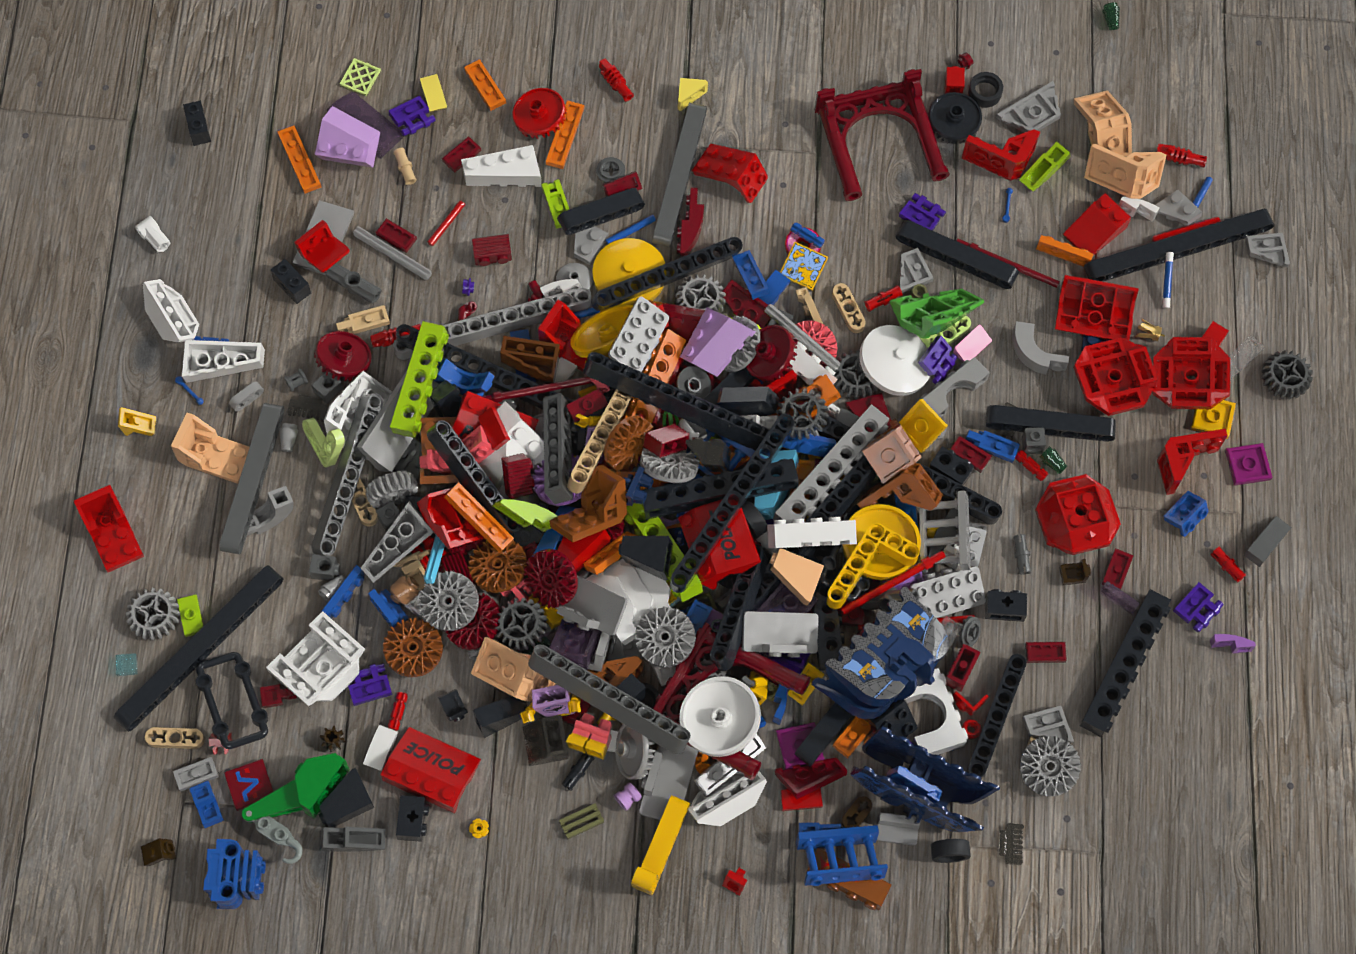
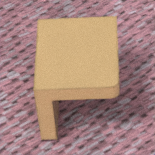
[401,559,426,591]

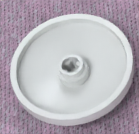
[859,325,930,396]
[680,677,761,757]

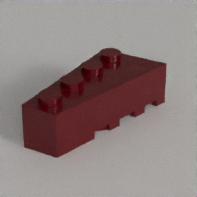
[648,300,705,346]

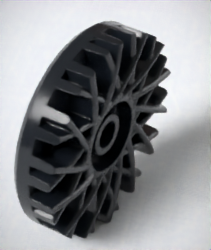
[928,92,982,144]

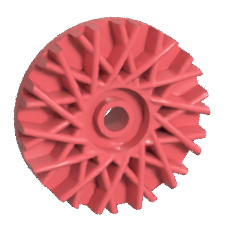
[788,321,838,368]

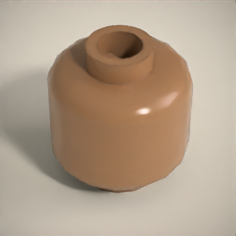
[390,576,420,605]

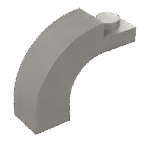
[1012,321,1069,375]
[247,486,294,535]

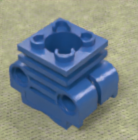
[203,839,266,909]

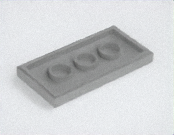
[292,200,354,275]

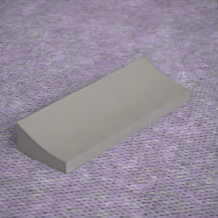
[357,362,439,472]

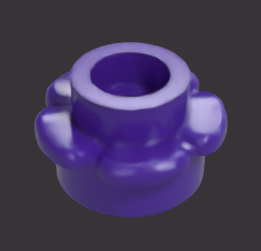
[462,278,474,296]

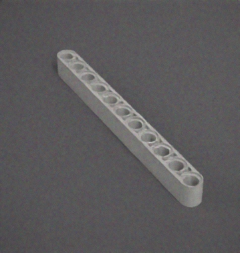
[393,288,591,360]

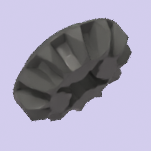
[596,157,625,183]
[958,616,981,647]

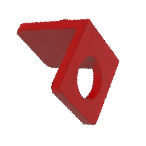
[953,691,989,716]

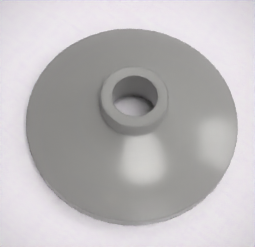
[556,263,593,293]

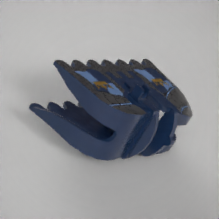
[812,587,949,719]

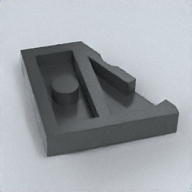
[393,438,422,481]

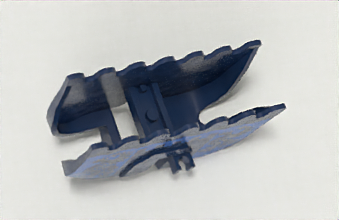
[850,726,1000,833]

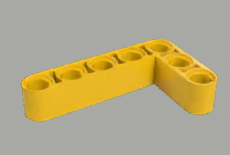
[826,523,920,609]
[631,795,690,895]

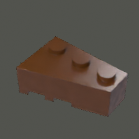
[500,336,560,384]

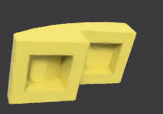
[420,74,447,113]

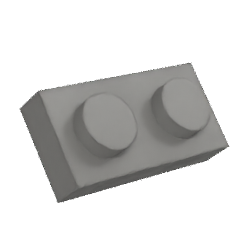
[173,757,219,792]

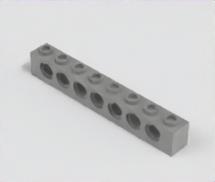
[773,404,889,524]

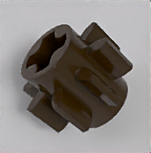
[320,726,346,752]

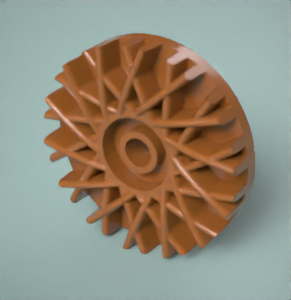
[604,416,653,472]
[468,540,528,593]
[383,618,443,677]

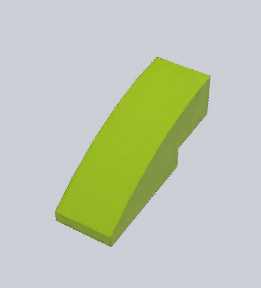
[1019,141,1071,192]
[493,499,558,532]

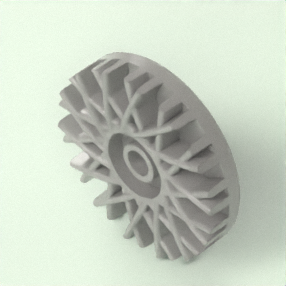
[724,316,760,372]
[640,448,699,483]
[419,571,479,631]
[635,606,696,667]
[615,724,655,779]
[1020,736,1081,796]

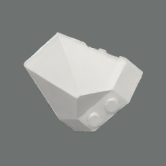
[324,371,392,460]
[479,401,544,490]

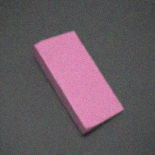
[953,324,992,362]

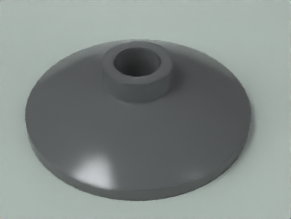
[677,366,711,399]

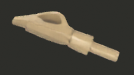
[393,549,431,568]

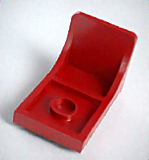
[692,143,768,203]

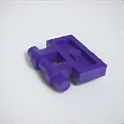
[389,96,436,136]
[899,193,946,230]
[918,336,957,385]
[1173,582,1224,632]
[348,663,392,706]

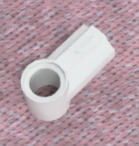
[135,216,171,253]

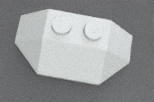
[143,279,199,342]
[688,771,767,826]

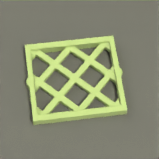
[340,58,381,96]

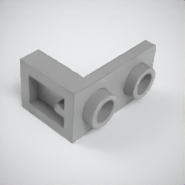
[969,522,987,567]

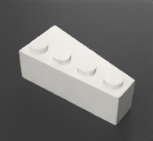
[461,145,541,187]
[182,340,265,383]
[789,341,838,395]
[767,517,857,548]

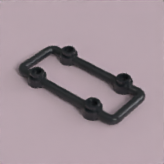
[819,505,870,602]
[196,652,268,749]

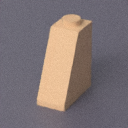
[769,548,824,605]

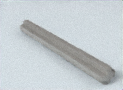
[353,226,432,280]
[764,304,840,371]

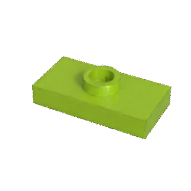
[177,594,204,637]

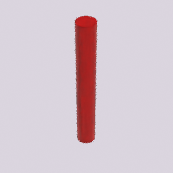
[427,201,465,246]

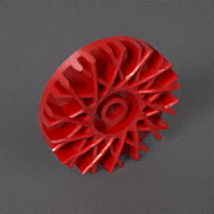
[512,88,567,139]

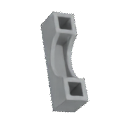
[918,357,990,418]

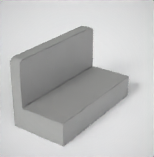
[877,812,920,846]

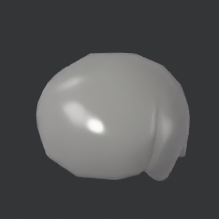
[678,419,707,444]

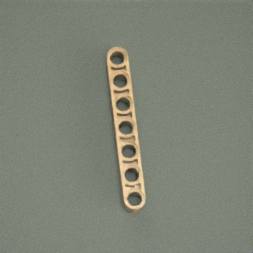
[567,389,632,493]

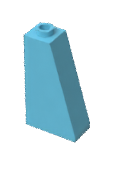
[754,450,799,520]

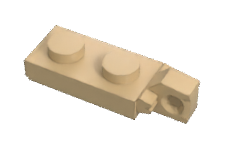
[796,287,823,324]
[336,305,390,334]

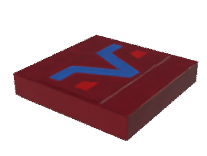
[224,759,274,811]

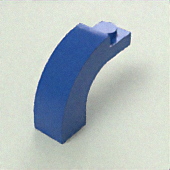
[433,359,494,396]

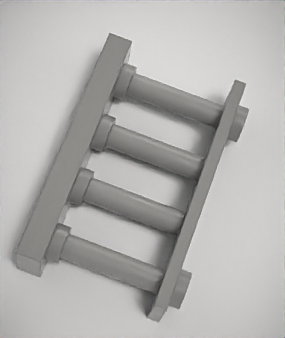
[916,491,971,574]

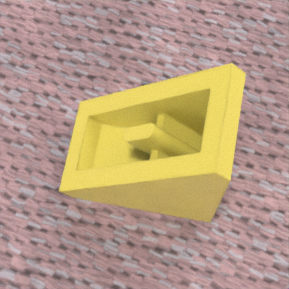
[678,78,708,111]

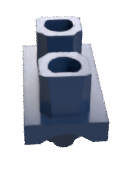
[623,466,654,506]

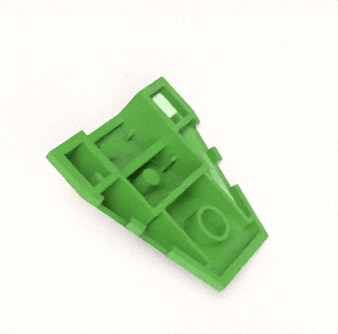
[890,289,984,339]

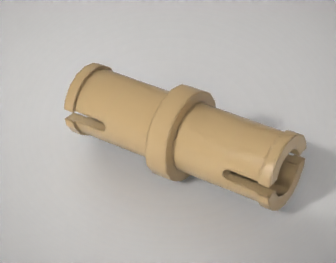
[394,148,416,185]

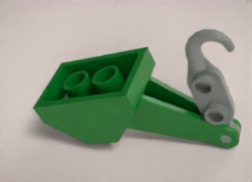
[242,753,349,864]

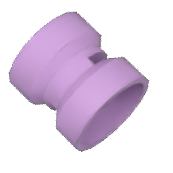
[614,782,642,811]

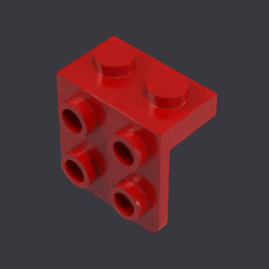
[294,220,350,272]

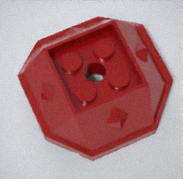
[1153,337,1230,410]
[1073,338,1158,416]
[1035,474,1121,555]

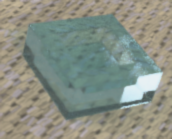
[116,653,138,676]

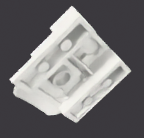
[586,559,671,645]
[266,611,365,706]

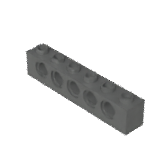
[543,393,573,504]

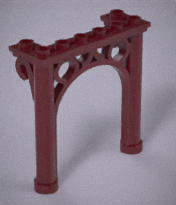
[814,69,950,201]
[653,623,811,780]

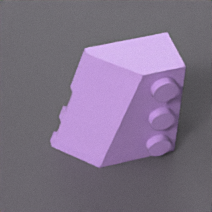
[315,106,380,167]
[680,307,755,377]

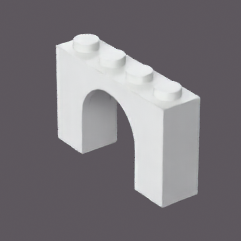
[904,668,968,755]

